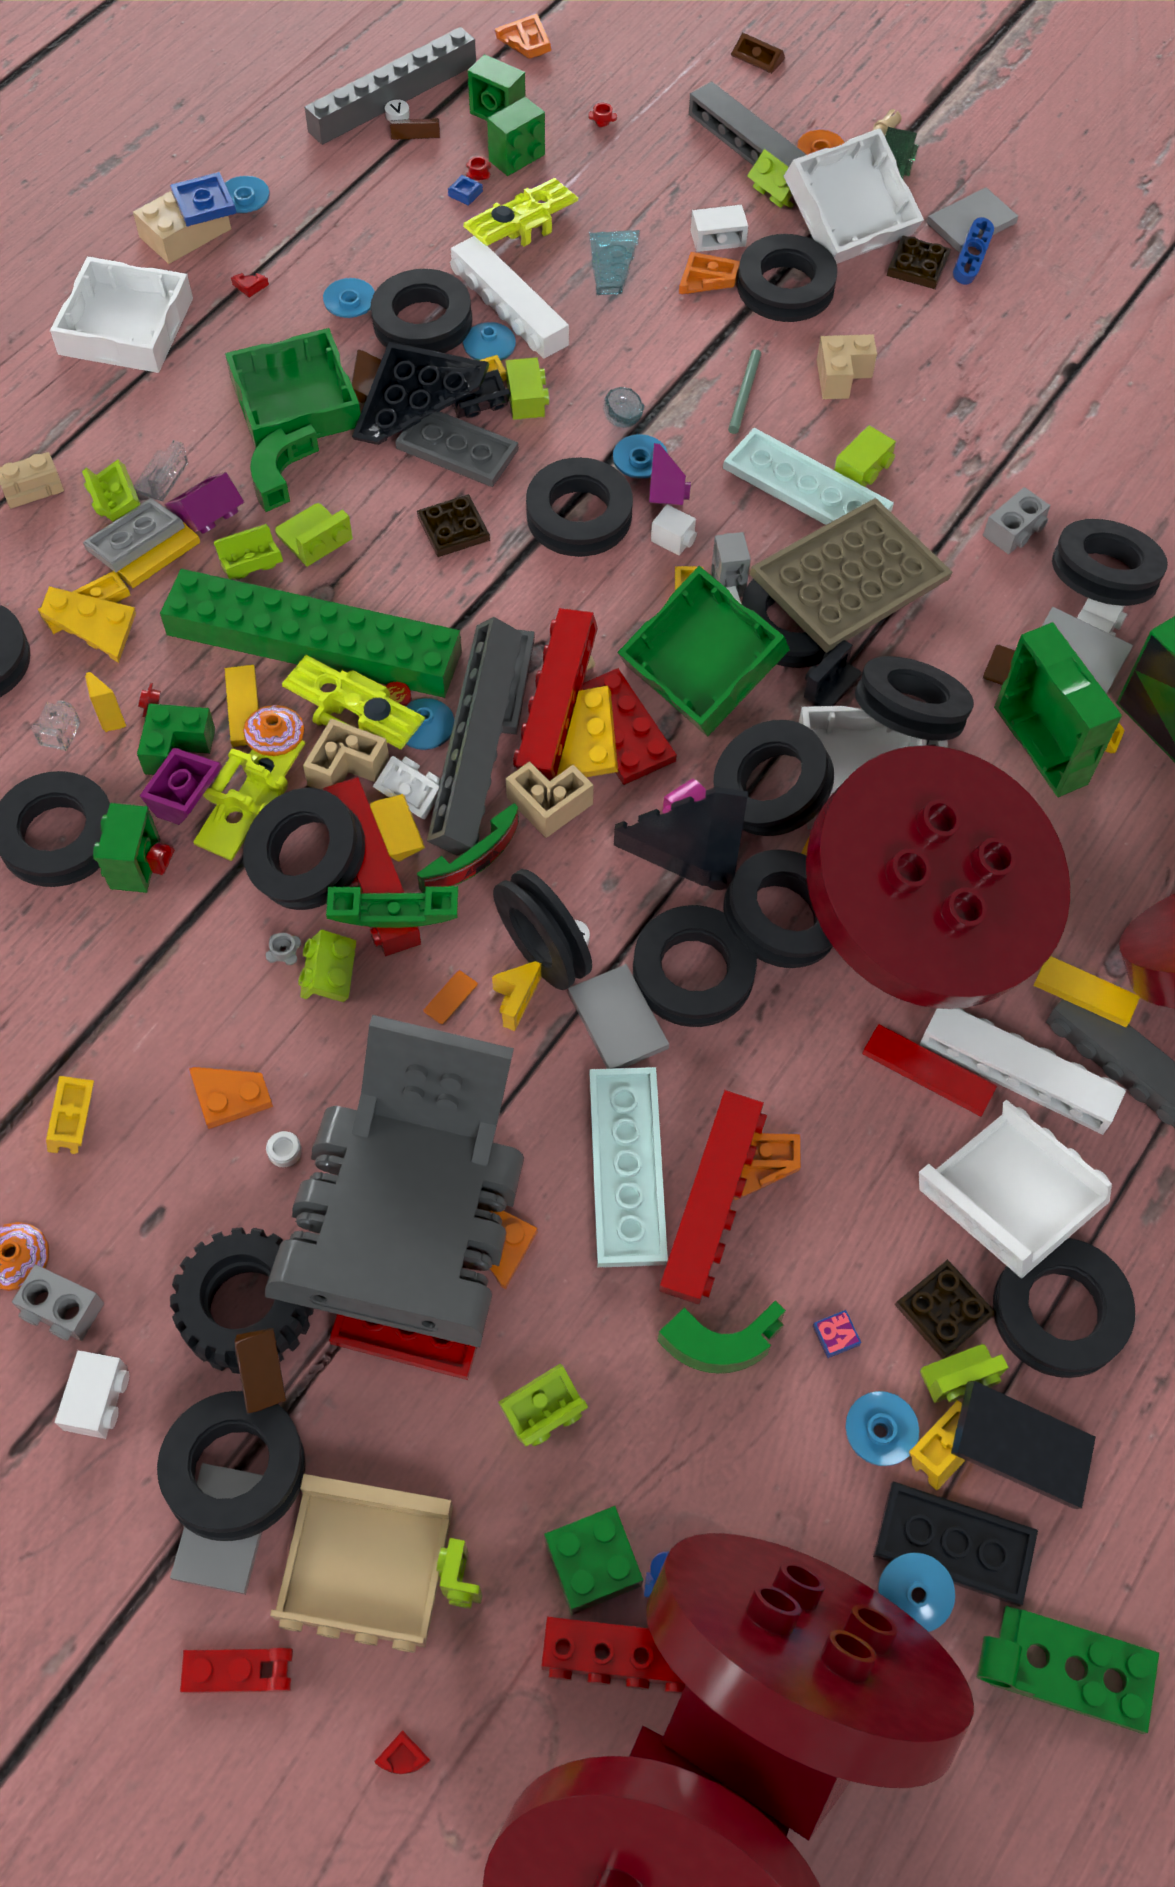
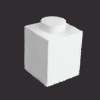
[651,504,697,556]

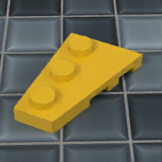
[40,586,136,663]
[556,686,618,778]

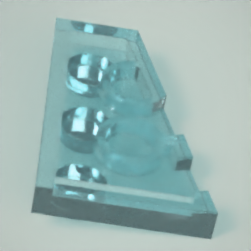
[589,230,640,295]

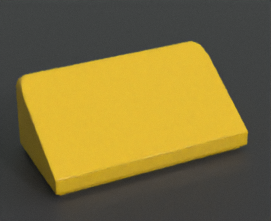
[85,672,126,732]
[369,794,425,862]

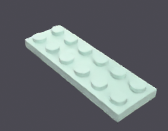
[723,428,894,525]
[589,1067,668,1268]

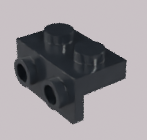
[453,369,511,418]
[804,640,862,706]

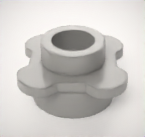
[266,933,301,965]

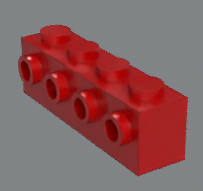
[541,1616,686,1694]

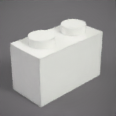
[691,205,748,252]
[55,1350,129,1439]

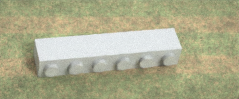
[450,236,569,359]
[920,1008,1126,1135]

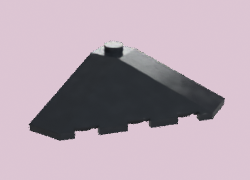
[352,342,489,445]
[614,787,748,890]

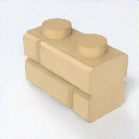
[0,452,64,509]

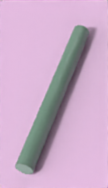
[728,349,761,434]

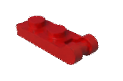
[180,1648,293,1693]

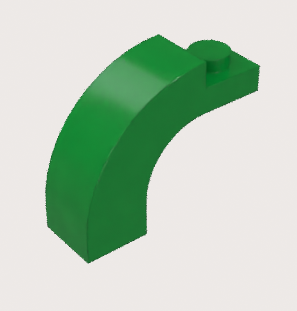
[250,424,319,512]
[657,1300,786,1374]

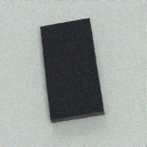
[951,1381,1096,1509]
[873,1481,1038,1607]

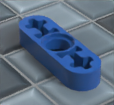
[953,217,994,285]

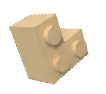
[817,334,877,399]
[303,718,389,790]
[506,762,593,838]

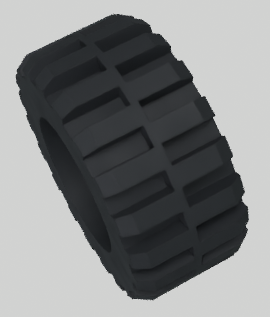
[170,1227,314,1374]

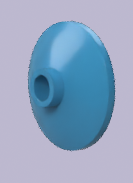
[225,176,270,213]
[323,278,375,318]
[463,322,516,361]
[613,434,668,478]
[405,698,455,750]
[845,1391,919,1466]
[878,1553,955,1632]

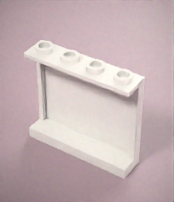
[919,1100,1112,1279]

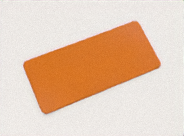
[423,970,478,1024]

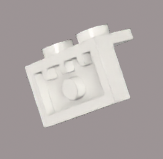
[373,756,441,820]

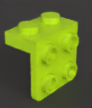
[275,503,353,567]

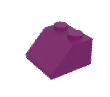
[649,443,691,505]
[164,472,244,534]
[140,748,223,825]

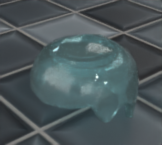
[603,387,645,428]

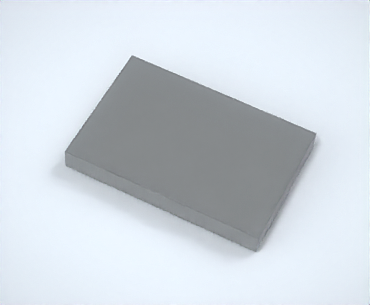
[927,187,1018,252]
[83,498,185,572]
[1042,607,1133,694]
[568,964,669,1069]
[170,1463,263,1595]

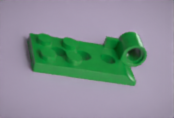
[976,1606,1159,1734]

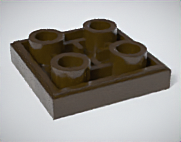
[887,236,951,290]
[417,494,490,557]
[895,1259,996,1359]

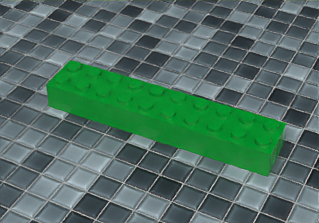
[160,569,462,698]

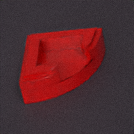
[231,273,269,298]
[146,843,175,876]
[374,1730,431,1774]

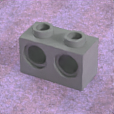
[983,487,1051,555]
[711,532,751,597]
[12,1264,104,1341]

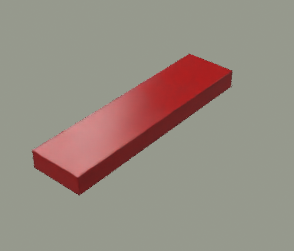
[862,1024,997,1117]

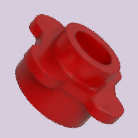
[588,102,617,127]
[466,156,491,180]
[138,683,161,718]

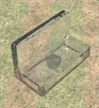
[134,440,189,502]

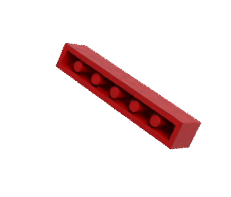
[513,608,598,781]
[323,777,421,957]
[659,1090,767,1305]

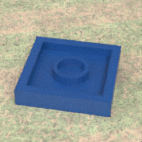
[170,172,236,227]

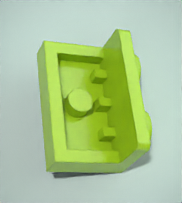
[747,149,794,209]
[82,459,140,522]
[214,524,283,579]
[298,929,357,1002]
[920,1344,1009,1403]
[498,1364,588,1446]
[436,1538,483,1608]

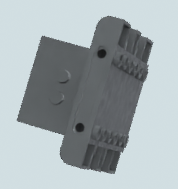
[265,1015,524,1348]

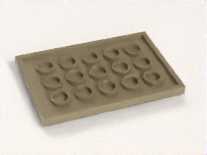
[749,497,953,653]

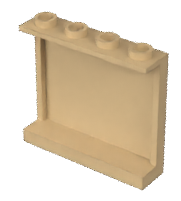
[270,1474,453,1653]

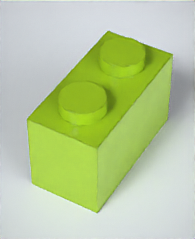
[505,357,549,420]
[834,425,896,487]

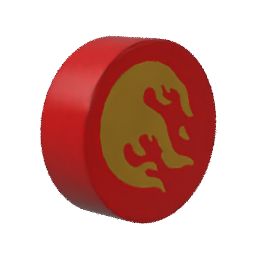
[385,682,412,706]

